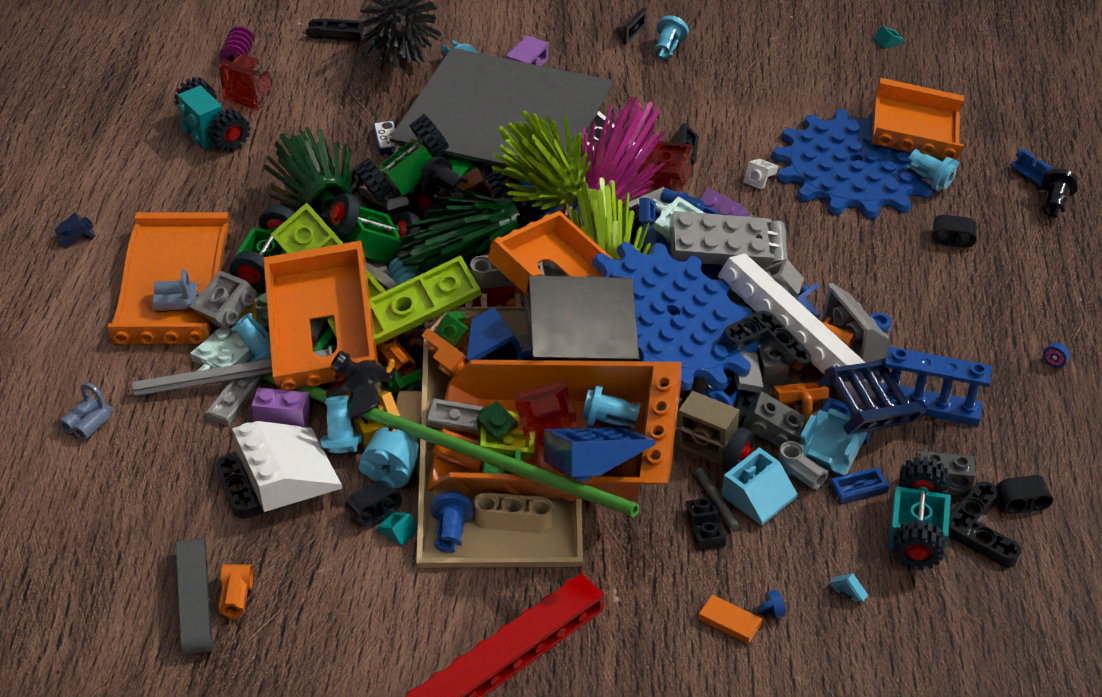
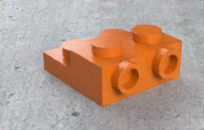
[421,328,469,379]

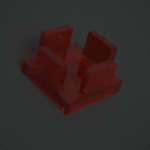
[218,54,271,110]
[637,141,694,190]
[513,379,578,446]

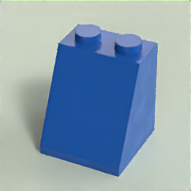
[467,307,522,361]

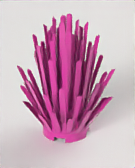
[576,96,666,205]

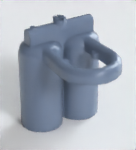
[153,269,199,311]
[59,383,113,441]

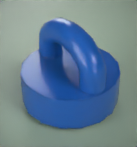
[757,589,786,619]

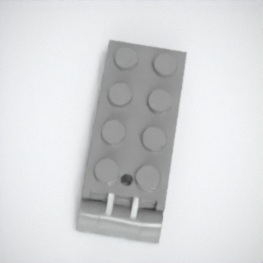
[670,211,788,268]

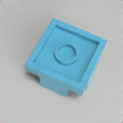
[800,408,868,476]

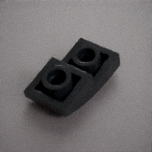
[686,497,726,550]

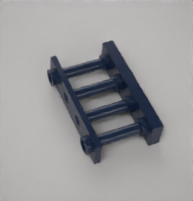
[817,358,928,435]

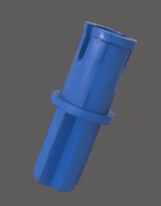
[660,188,705,211]

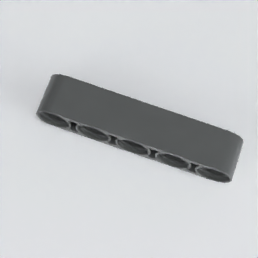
[176,537,213,656]

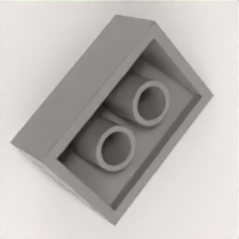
[822,283,890,363]

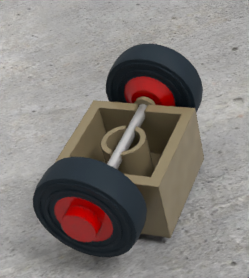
[655,391,754,472]

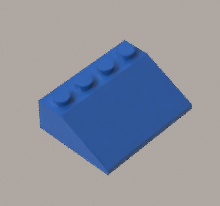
[544,426,655,481]

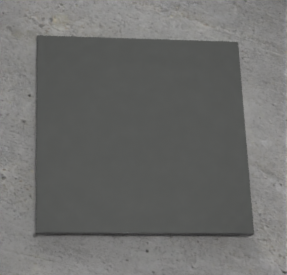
[390,48,613,167]

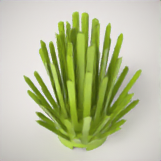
[492,111,591,210]
[565,178,651,260]

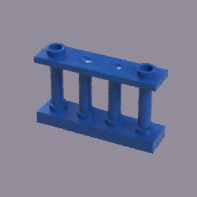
[877,346,992,426]

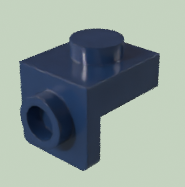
[54,212,96,248]

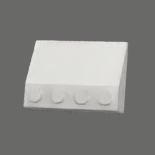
[232,421,342,512]

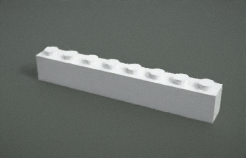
[718,254,884,405]

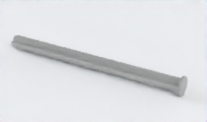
[132,346,333,396]

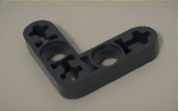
[720,310,811,371]
[217,455,301,519]
[948,481,1022,567]

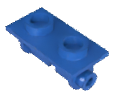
[1009,149,1053,188]

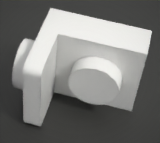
[743,159,779,189]

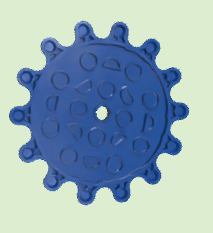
[771,109,933,219]
[586,242,760,391]

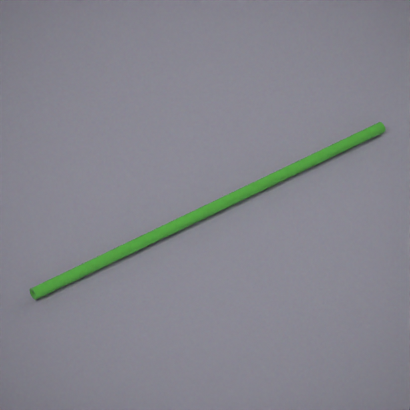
[263,374,639,517]

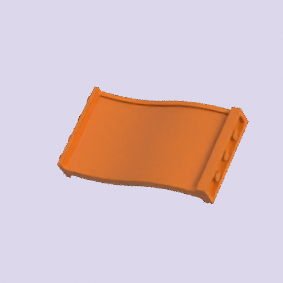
[108,212,231,344]

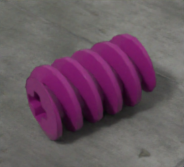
[219,26,254,70]

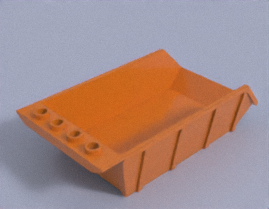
[427,360,682,501]

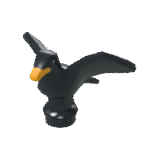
[326,350,396,419]

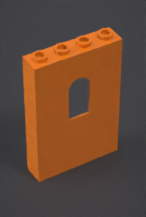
[487,211,613,297]
[264,241,378,391]

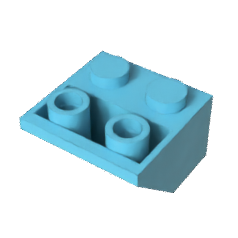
[721,447,797,526]

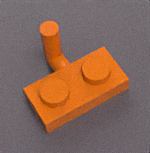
[773,382,829,425]

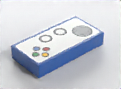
[373,120,401,155]

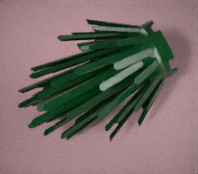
[264,127,359,214]
[397,188,523,276]

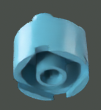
[358,428,420,488]

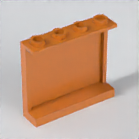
[871,78,964,161]

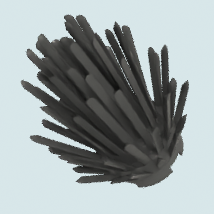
[357,0,441,70]

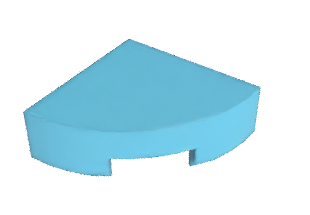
[830,573,869,602]

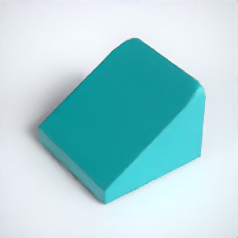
[874,26,905,48]
[376,512,418,545]

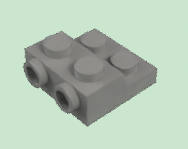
[189,271,257,330]

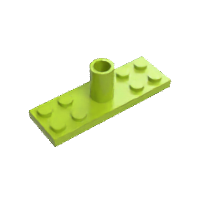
[271,203,386,298]
[327,256,482,346]

